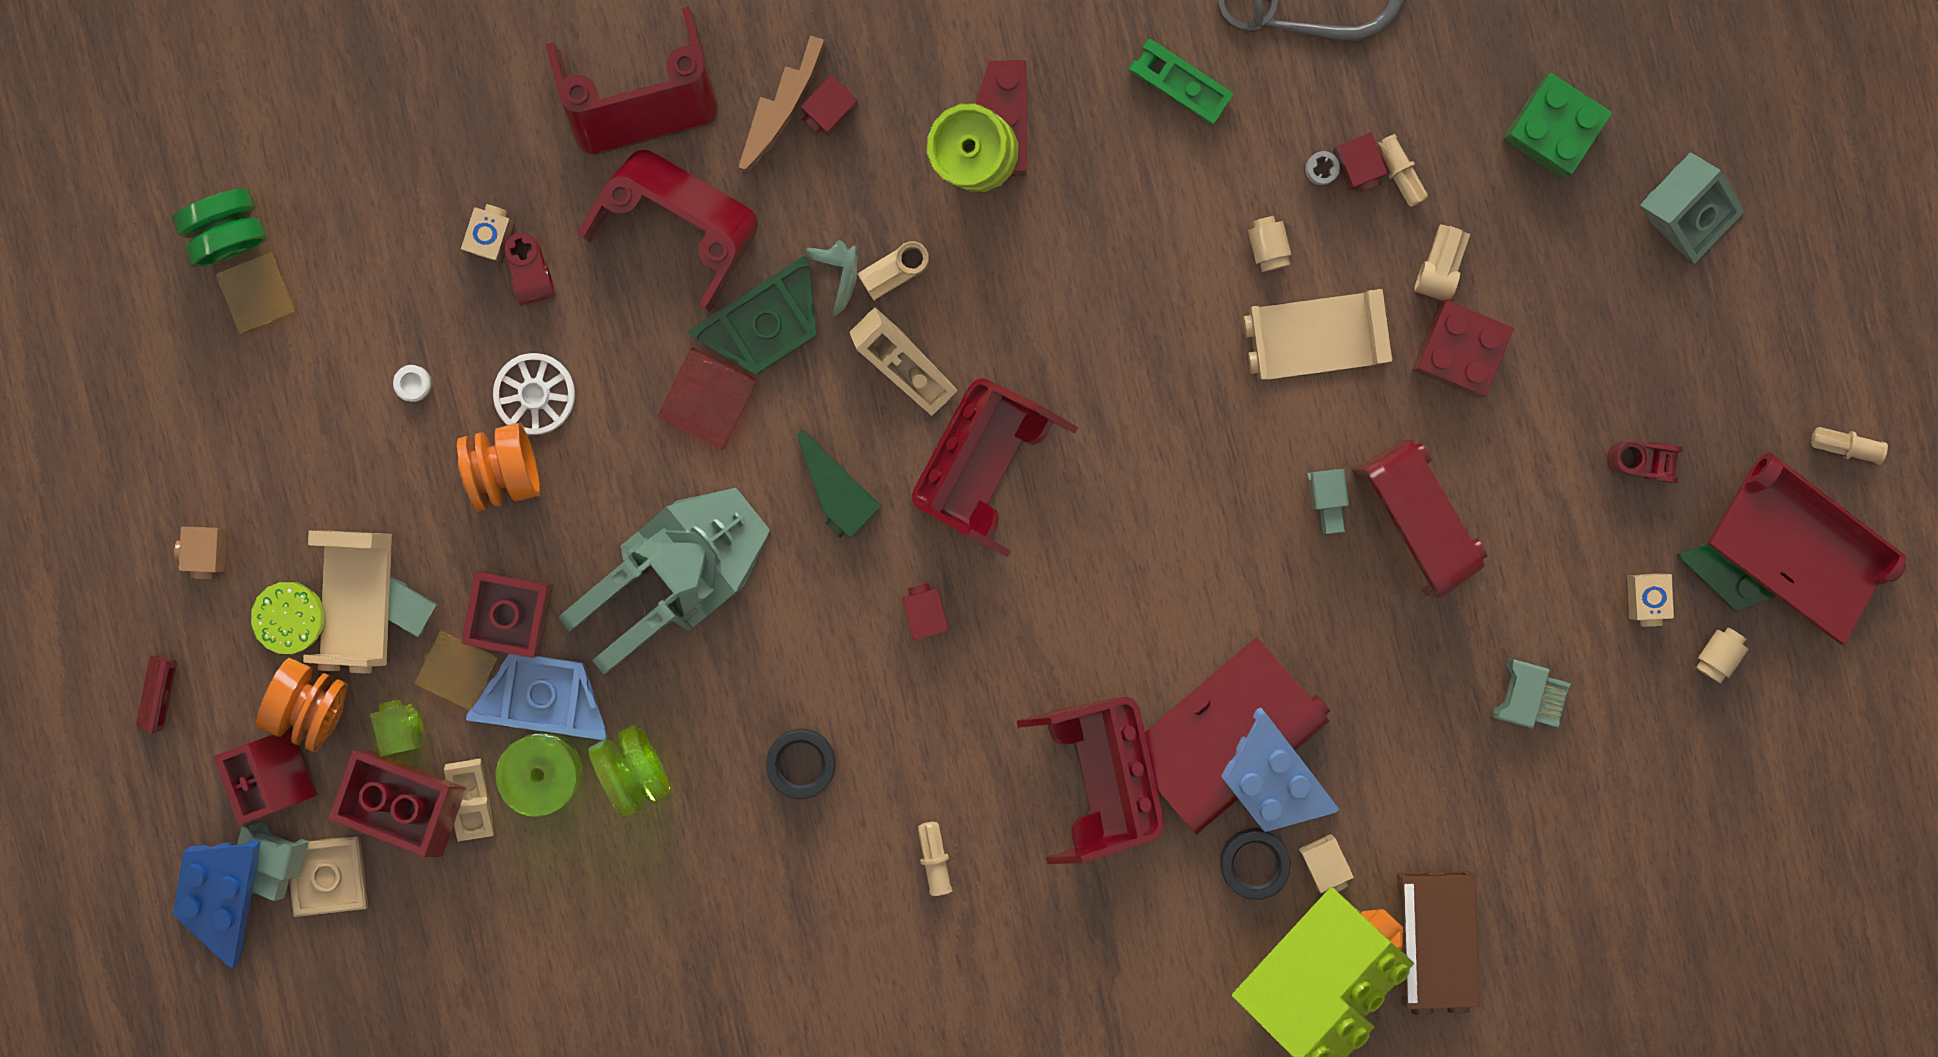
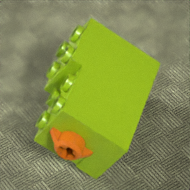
[1232,887,1415,1057]

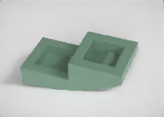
[388,576,438,637]

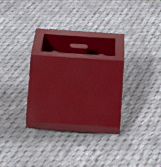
[213,727,318,825]

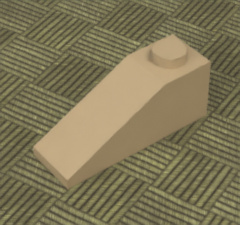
[849,307,957,416]

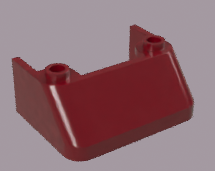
[546,6,718,155]
[577,150,758,312]
[912,378,1078,557]
[1352,439,1488,598]
[1016,697,1164,864]

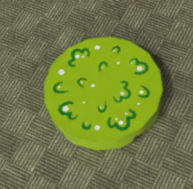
[251,582,325,654]

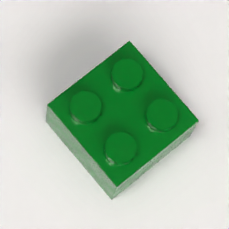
[1503,72,1612,179]

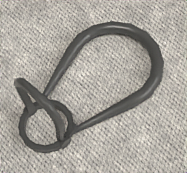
[1218,0,1405,41]

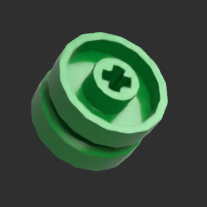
[171,188,268,268]

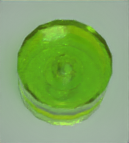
[588,724,672,819]
[496,732,583,816]

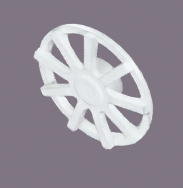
[493,353,575,435]

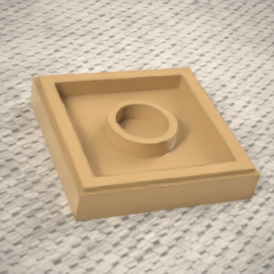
[289,835,368,917]

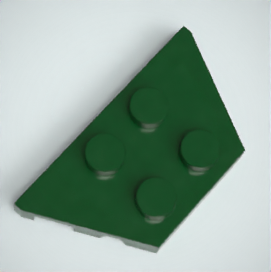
[687,255,817,375]
[1677,543,1788,611]

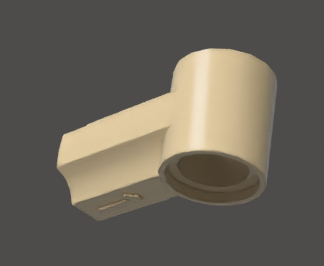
[1414,224,1470,302]
[857,241,929,301]

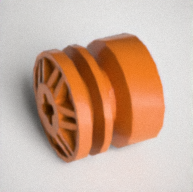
[457,422,540,512]
[256,658,348,753]

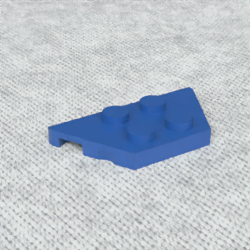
[173,840,261,968]

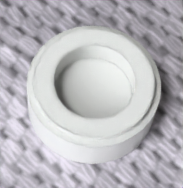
[393,365,432,402]

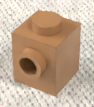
[174,526,227,579]

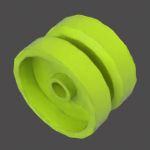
[927,104,1018,192]

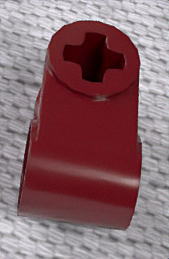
[504,233,556,306]
[1607,441,1683,483]

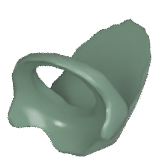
[805,240,858,316]

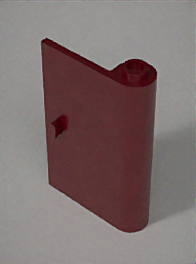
[1707,452,1906,645]
[1145,637,1330,835]

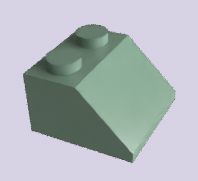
[1640,152,1745,264]

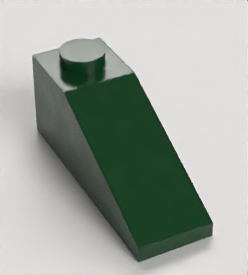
[797,430,882,538]

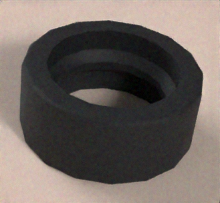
[766,728,836,800]
[1220,828,1291,900]

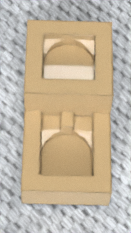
[444,758,494,842]

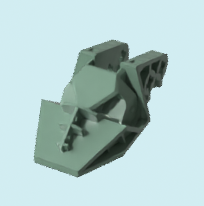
[558,488,771,675]

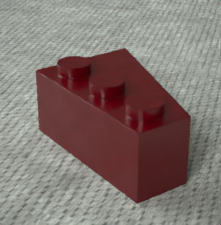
[970,60,1027,176]

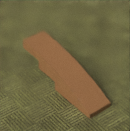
[739,35,826,173]

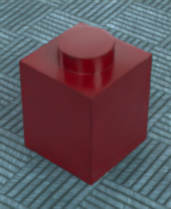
[801,75,859,136]
[1333,132,1388,193]
[902,583,949,640]

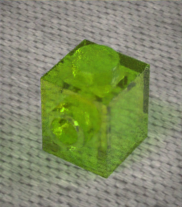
[370,699,423,757]

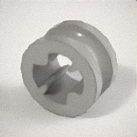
[1305,151,1340,186]

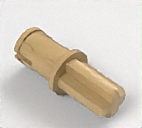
[1376,134,1428,206]
[1811,427,1888,465]
[918,822,953,896]

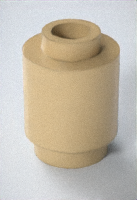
[1248,216,1292,272]
[1696,627,1749,684]

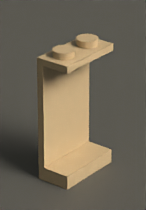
[1243,289,1392,381]
[303,531,392,673]

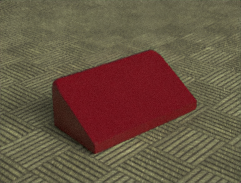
[137,655,177,734]

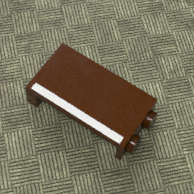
[1397,871,1480,1015]

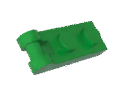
[1128,39,1234,126]

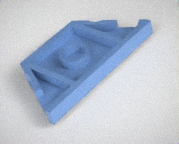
[466,654,608,740]
[1221,707,1339,832]

